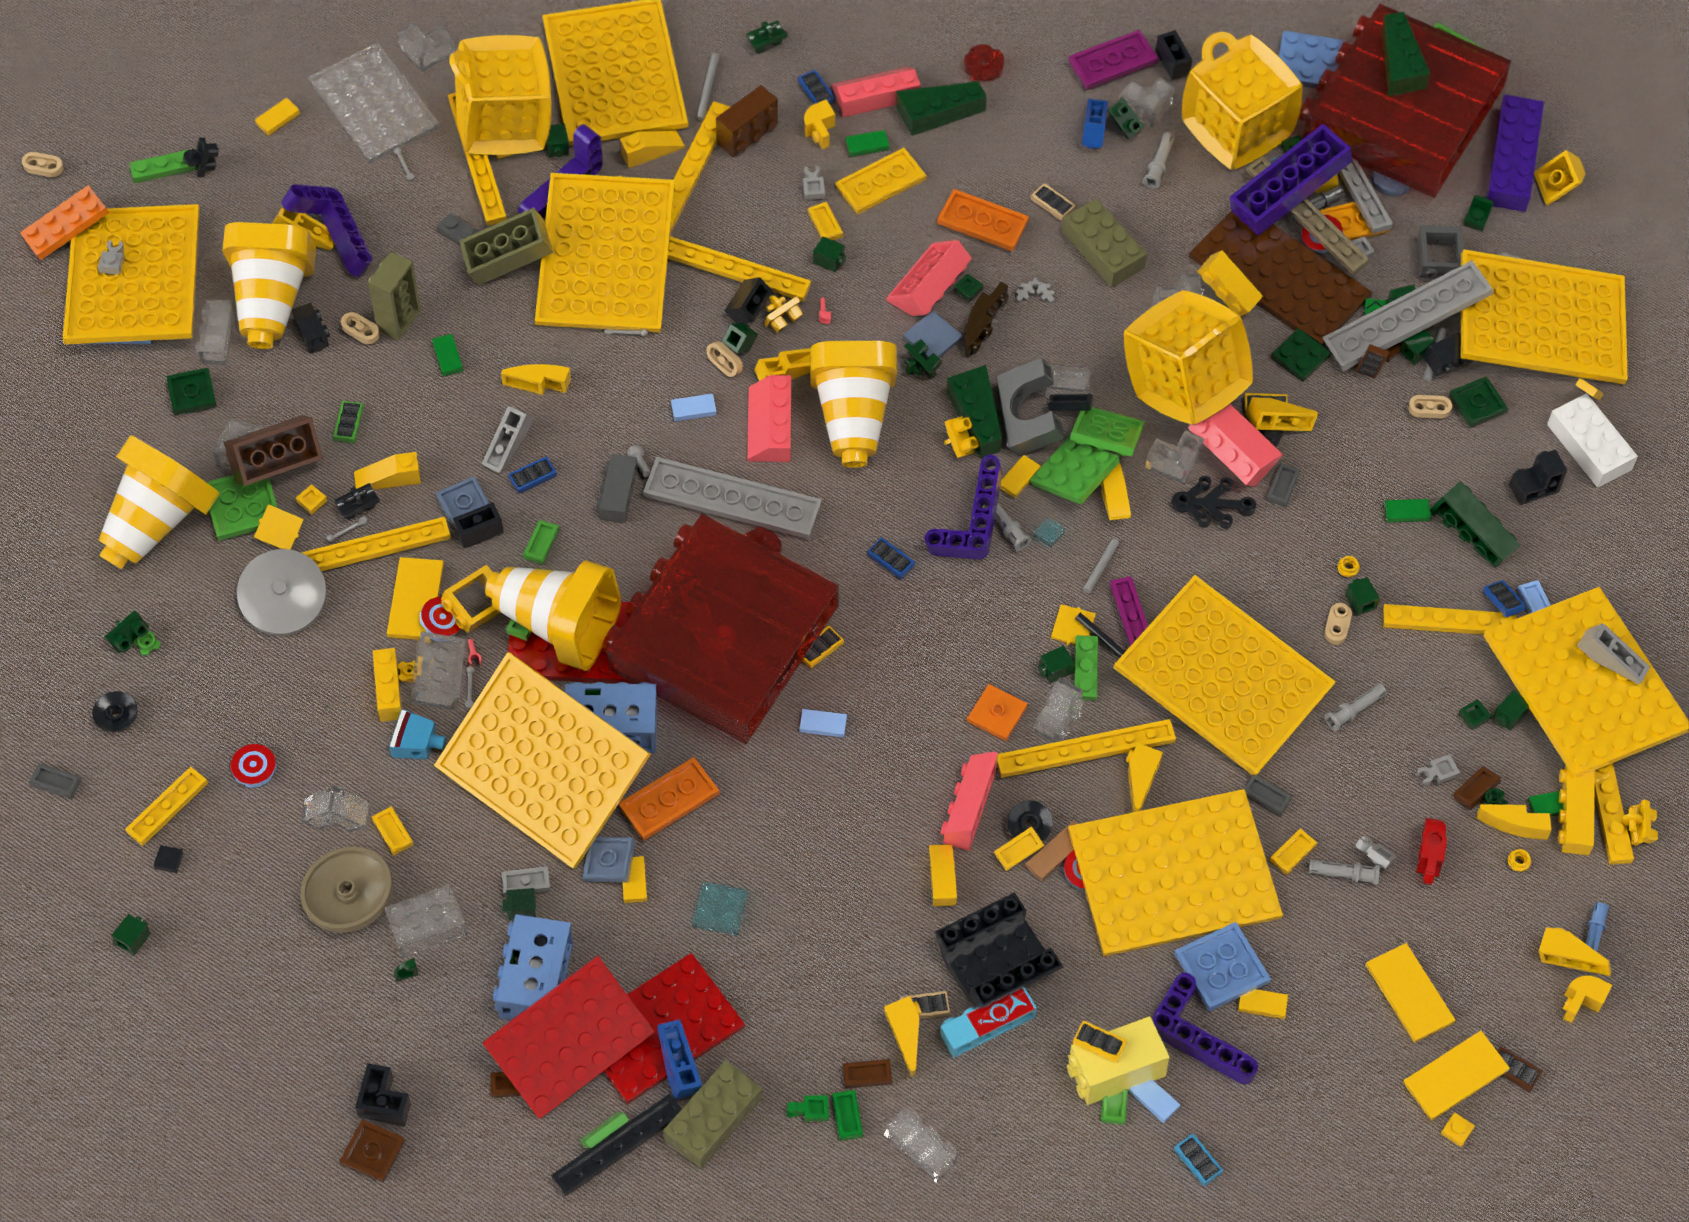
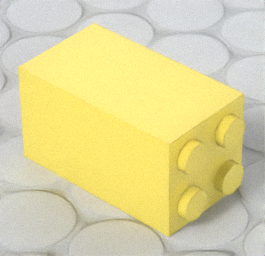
[1067,1016,1170,1105]

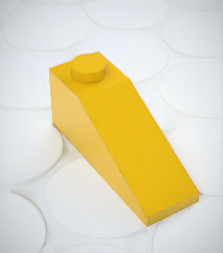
[620,131,685,168]
[272,206,334,250]
[1246,397,1318,431]
[354,452,421,490]
[1126,743,1163,812]
[1539,927,1611,976]
[884,996,922,1076]

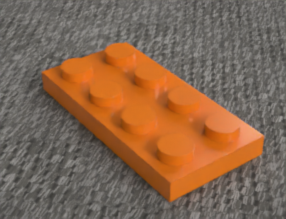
[20,185,109,261]
[937,189,1030,252]
[618,757,720,841]

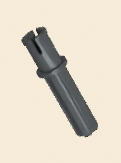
[1287,185,1345,221]

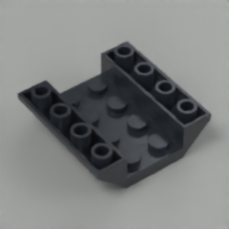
[934,892,1063,1008]

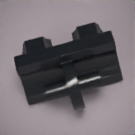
[183,137,219,177]
[334,483,380,520]

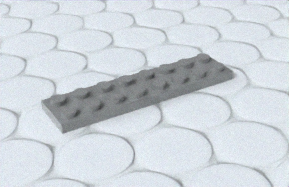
[1322,261,1493,371]
[643,457,822,539]

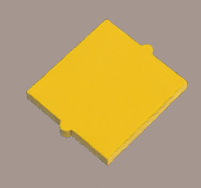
[254,504,304,550]
[1051,604,1096,645]

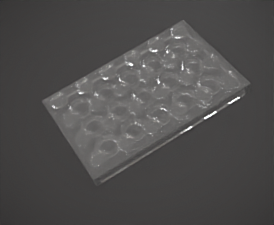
[308,42,440,164]

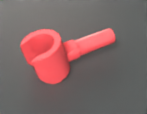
[819,298,832,324]
[468,639,482,666]

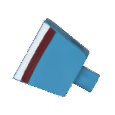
[389,709,446,759]

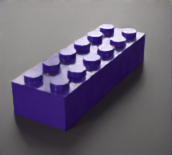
[1486,94,1544,212]
[1229,124,1352,235]

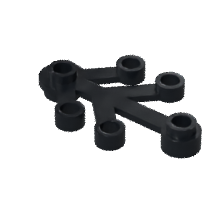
[1172,476,1256,529]

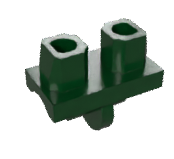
[746,20,788,54]
[1107,97,1144,139]
[904,339,942,379]
[105,610,149,653]

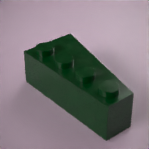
[1382,11,1430,97]
[896,81,987,136]
[946,365,1002,458]
[1430,481,1520,568]

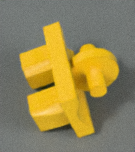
[763,295,803,333]
[944,416,979,458]
[1622,799,1658,846]

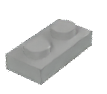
[502,866,550,897]

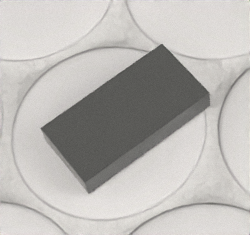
[1266,463,1301,507]
[29,763,82,800]
[1244,774,1293,817]

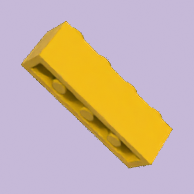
[1558,765,1595,856]

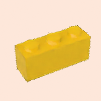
[1197,250,1263,316]
[373,648,402,722]

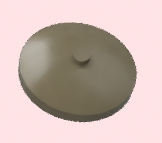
[300,847,393,933]

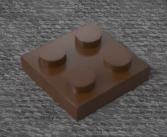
[339,1119,406,1183]

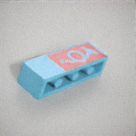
[940,987,1037,1058]

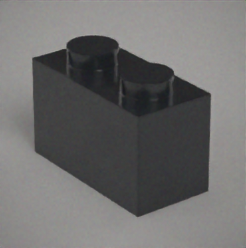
[1155,30,1193,80]
[724,277,773,324]
[1423,332,1473,376]
[453,502,504,549]

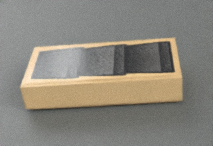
[1031,183,1076,221]
[900,991,950,1020]

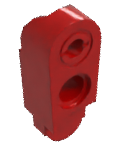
[1416,817,1447,885]

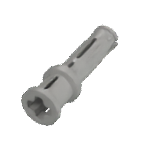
[1143,133,1175,189]
[984,503,1032,551]
[1324,683,1387,731]
[1308,859,1380,886]

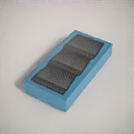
[1174,1134,1224,1186]

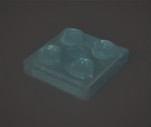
[692,882,748,936]

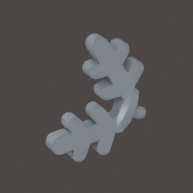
[1016,277,1055,304]

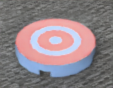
[420,597,461,640]
[230,744,277,788]

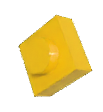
[296,484,327,515]
[1441,1112,1475,1147]

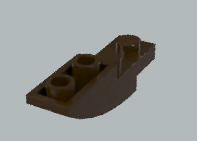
[965,281,1009,359]

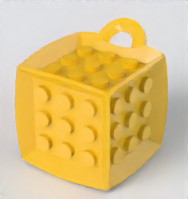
[1182,32,1302,170]
[449,35,552,155]
[1124,290,1253,425]

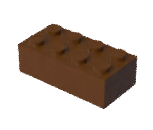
[223,415,323,486]

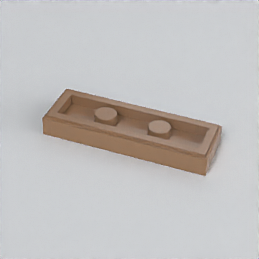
[1025,820,1077,882]

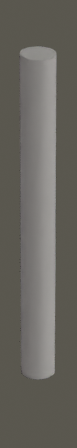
[696,53,719,122]

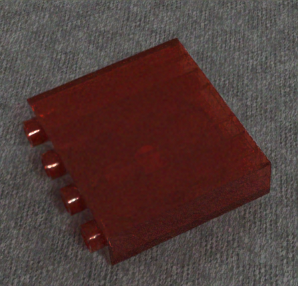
[1298,4,1512,198]
[602,514,839,744]

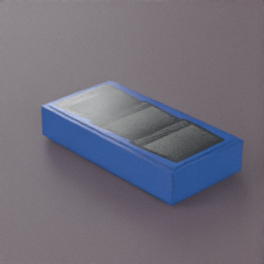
[798,69,835,104]
[508,456,557,494]
[867,537,915,580]
[1484,580,1525,617]

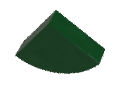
[394,958,419,981]

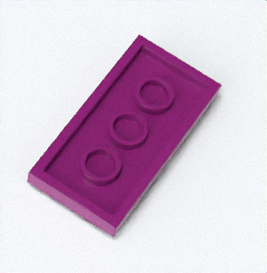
[1068,29,1158,90]

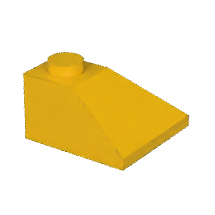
[1534,150,1586,205]

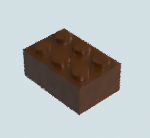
[716,85,778,157]

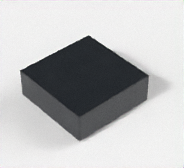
[153,845,184,873]

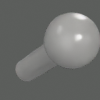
[627,445,651,477]

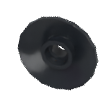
[92,691,138,732]
[1007,800,1053,842]

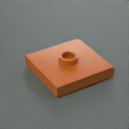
[967,684,1028,741]

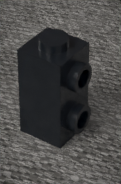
[292,303,330,353]

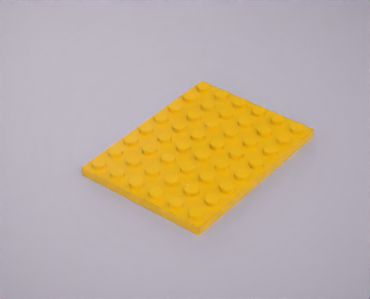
[542,0,688,146]
[535,173,675,332]
[63,204,200,344]
[1461,249,1628,384]
[1113,575,1336,776]
[1483,587,1689,778]
[434,652,651,869]
[1068,789,1283,957]

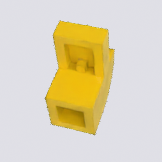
[804,99,835,150]
[1563,976,1612,1023]

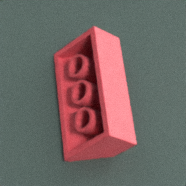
[831,67,921,117]
[886,240,972,316]
[747,375,791,462]
[1188,404,1283,487]
[941,752,998,851]

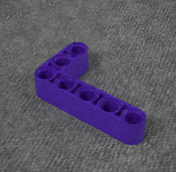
[518,124,603,219]
[281,184,372,277]
[924,454,1002,559]
[1152,973,1258,1084]

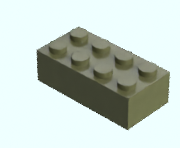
[1062,198,1147,288]
[459,208,553,286]
[368,252,421,341]
[663,1060,762,1169]

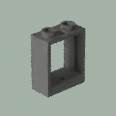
[1417,225,1463,279]

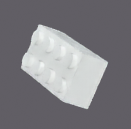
[1547,393,1638,488]

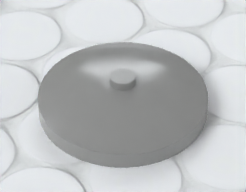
[237,549,327,636]

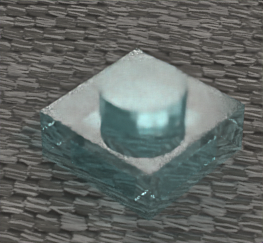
[1034,517,1065,547]

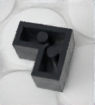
[1509,449,1567,505]
[355,1063,411,1126]

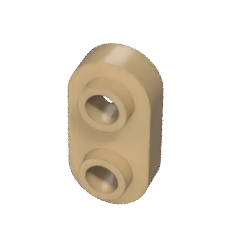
[22,152,64,177]
[341,312,380,344]
[706,341,742,377]
[1408,395,1452,419]
[1324,603,1352,645]

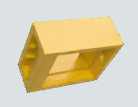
[441,565,501,634]

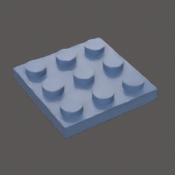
[1279,30,1343,91]
[1174,922,1271,1011]

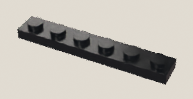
[551,1094,682,1197]

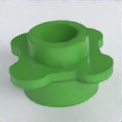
[134,631,161,656]

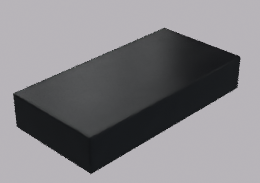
[1048,394,1093,411]

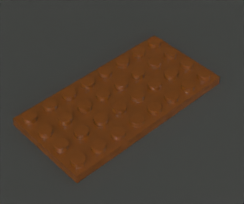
[1189,211,1372,346]

